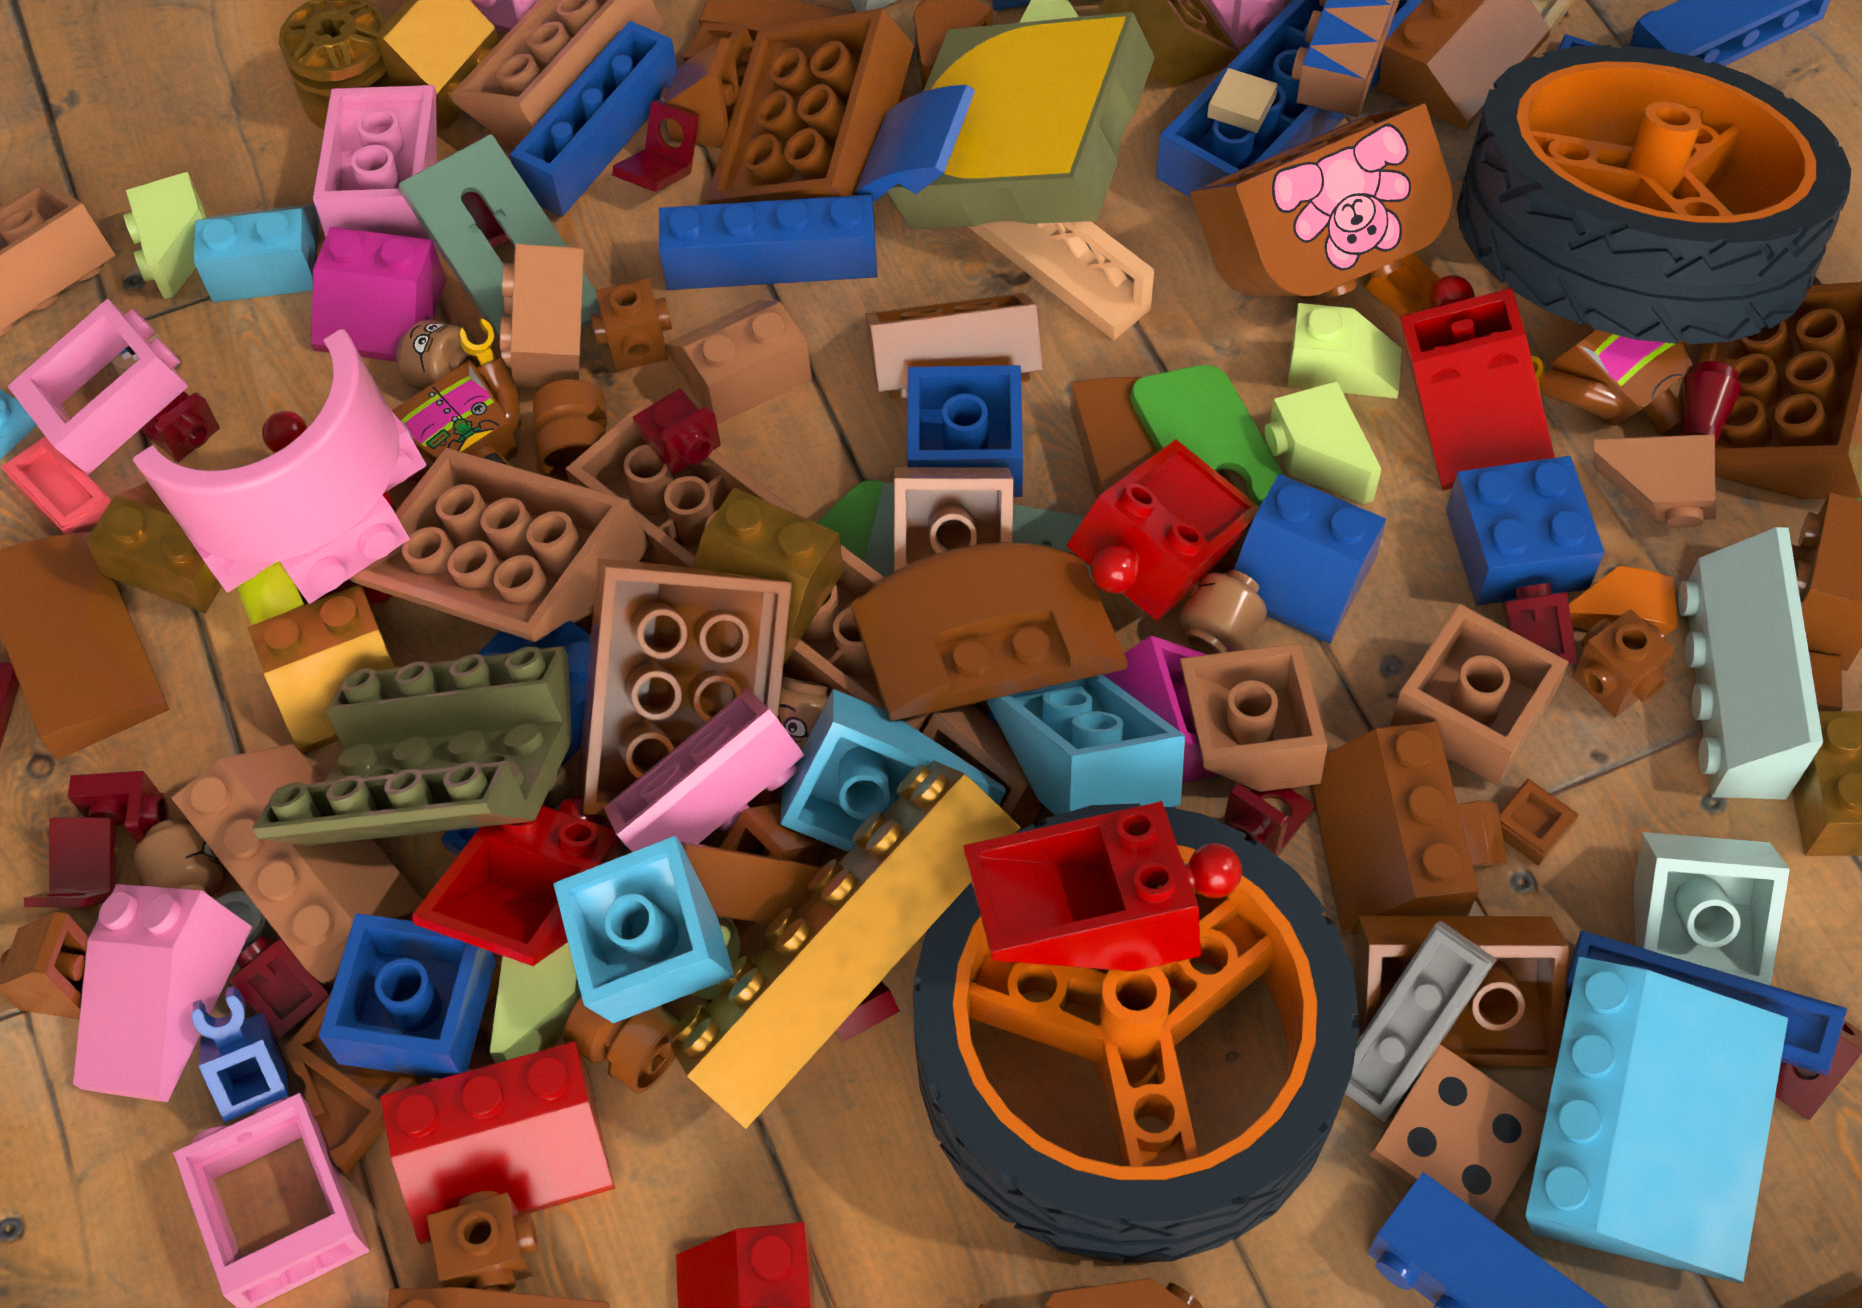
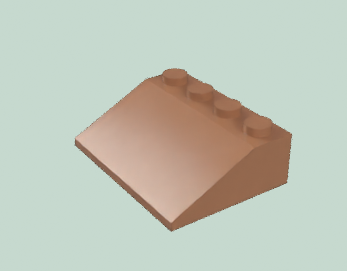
[349,448,650,642]

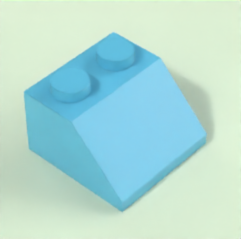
[194,204,319,303]
[553,836,735,1023]

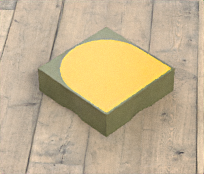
[887,12,1155,229]

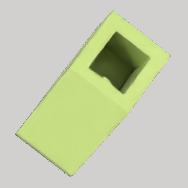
[123,171,206,299]

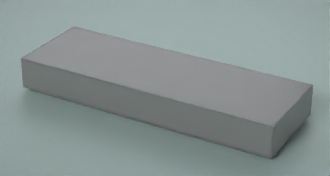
[1345,921,1497,1123]

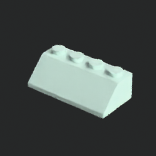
[1678,527,1823,800]

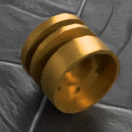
[278,0,392,130]

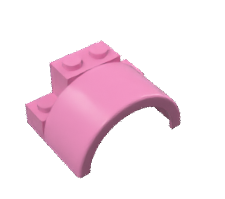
[133,329,427,604]

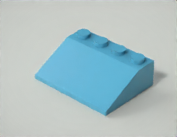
[1525,957,1788,1284]

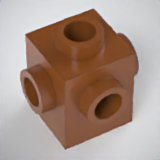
[590,278,672,372]
[1572,609,1675,717]
[427,1191,539,1292]

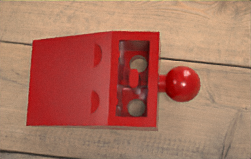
[1400,275,1555,491]
[1066,439,1260,621]
[412,796,620,966]
[963,801,1242,971]

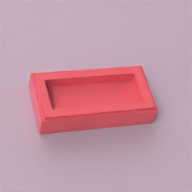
[1,436,111,535]

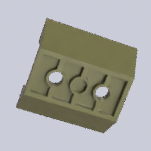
[252,646,572,846]

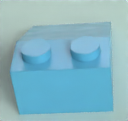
[986,675,1185,815]
[780,689,1006,852]

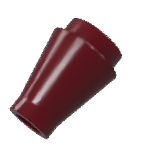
[1683,361,1742,447]

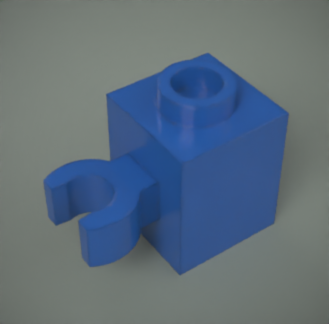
[192,986,288,1123]

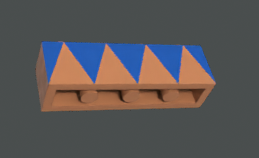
[1292,0,1400,118]

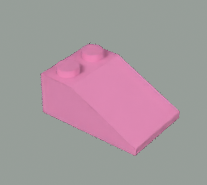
[313,85,437,240]
[73,884,252,1102]

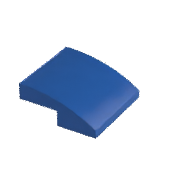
[854,85,975,202]

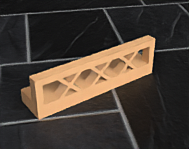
[969,221,1154,341]

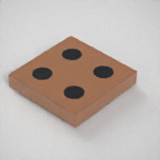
[1369,1044,1546,1223]

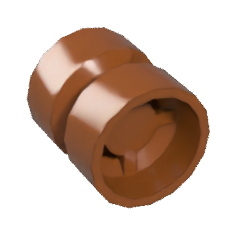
[533,379,607,483]
[562,996,681,1094]

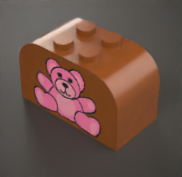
[1190,103,1453,299]

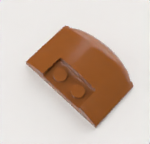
[851,542,1128,721]

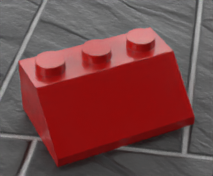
[380,1041,615,1245]
[676,1222,815,1308]

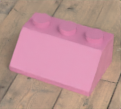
[604,689,805,852]

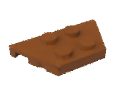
[284,964,501,1175]

